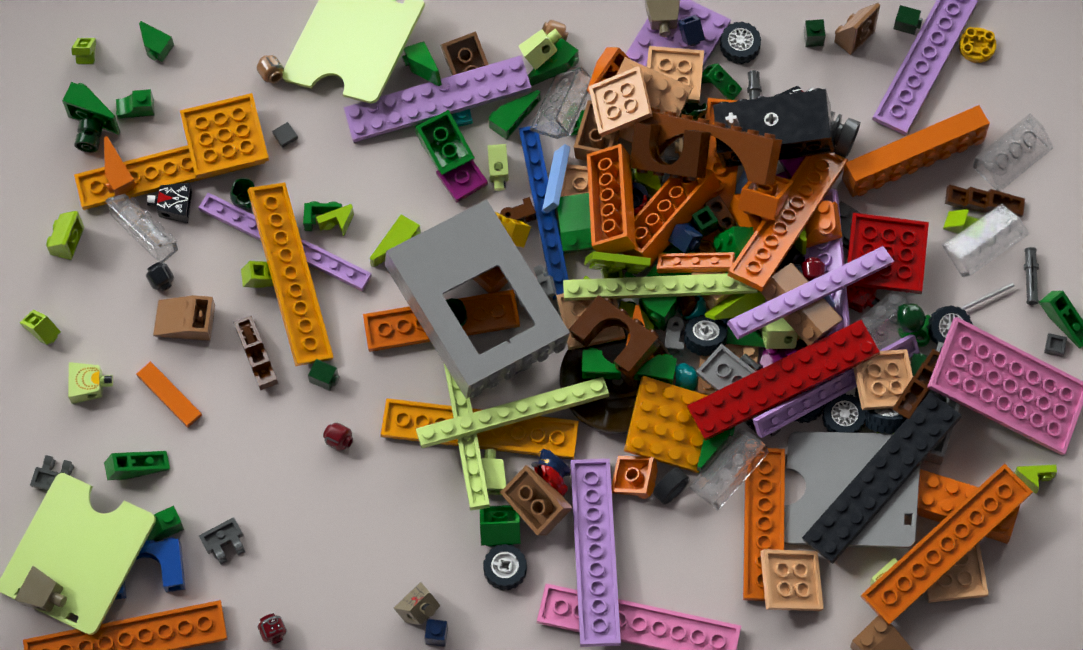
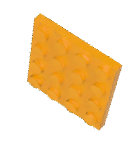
[180,93,269,179]
[624,376,708,473]

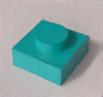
[451,109,473,127]

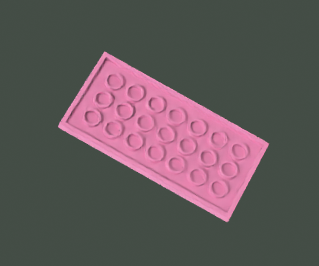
[927,317,1083,455]

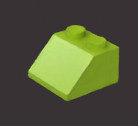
[46,211,84,260]

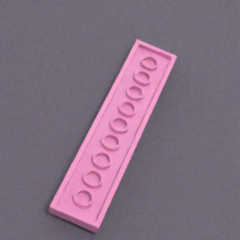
[537,584,741,650]

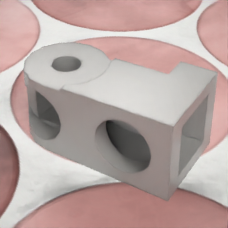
[664,316,684,356]

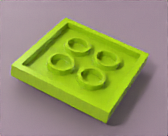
[584,251,651,274]

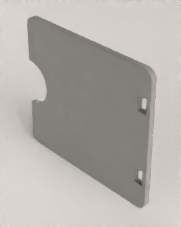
[784,432,920,548]

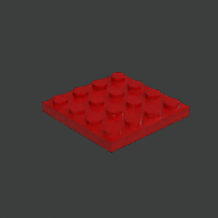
[847,213,929,294]

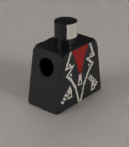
[147,183,193,223]

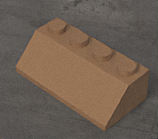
[760,263,843,345]

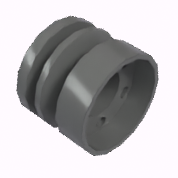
[831,111,861,158]

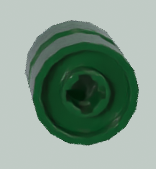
[74,118,103,153]

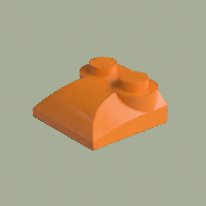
[805,200,842,248]
[611,455,658,499]

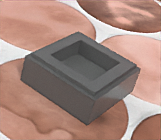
[272,122,298,148]
[1044,333,1067,357]

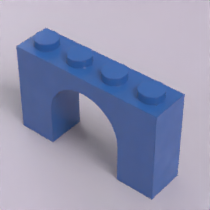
[115,537,186,600]

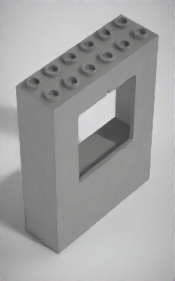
[385,200,570,399]

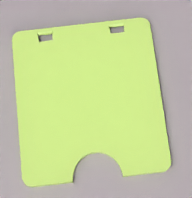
[282,0,425,104]
[0,473,156,635]

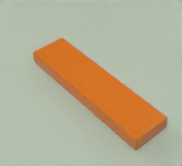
[657,252,735,273]
[136,361,202,428]

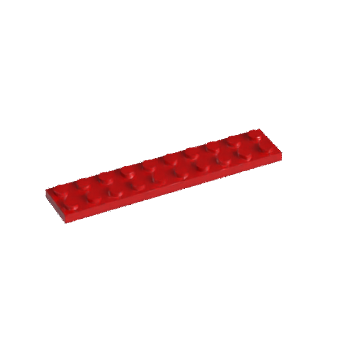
[687,319,880,441]

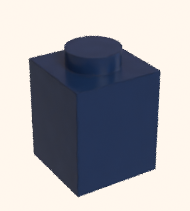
[678,15,705,46]
[668,223,703,253]
[424,619,448,647]

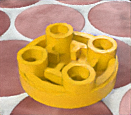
[959,27,996,63]

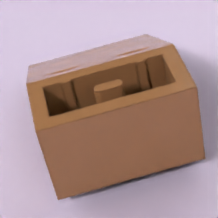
[153,295,215,341]

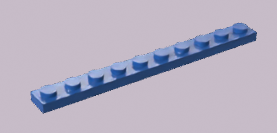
[519,125,569,300]

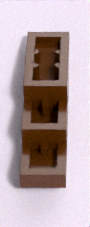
[945,185,1025,217]
[234,316,279,391]
[892,349,940,419]

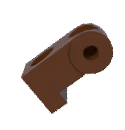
[704,195,736,233]
[500,197,537,223]

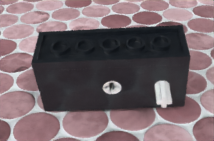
[713,88,835,168]

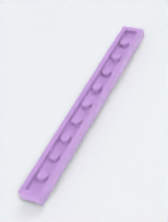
[198,193,372,292]
[727,246,894,339]
[753,334,920,438]

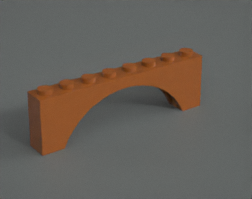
[639,107,782,185]

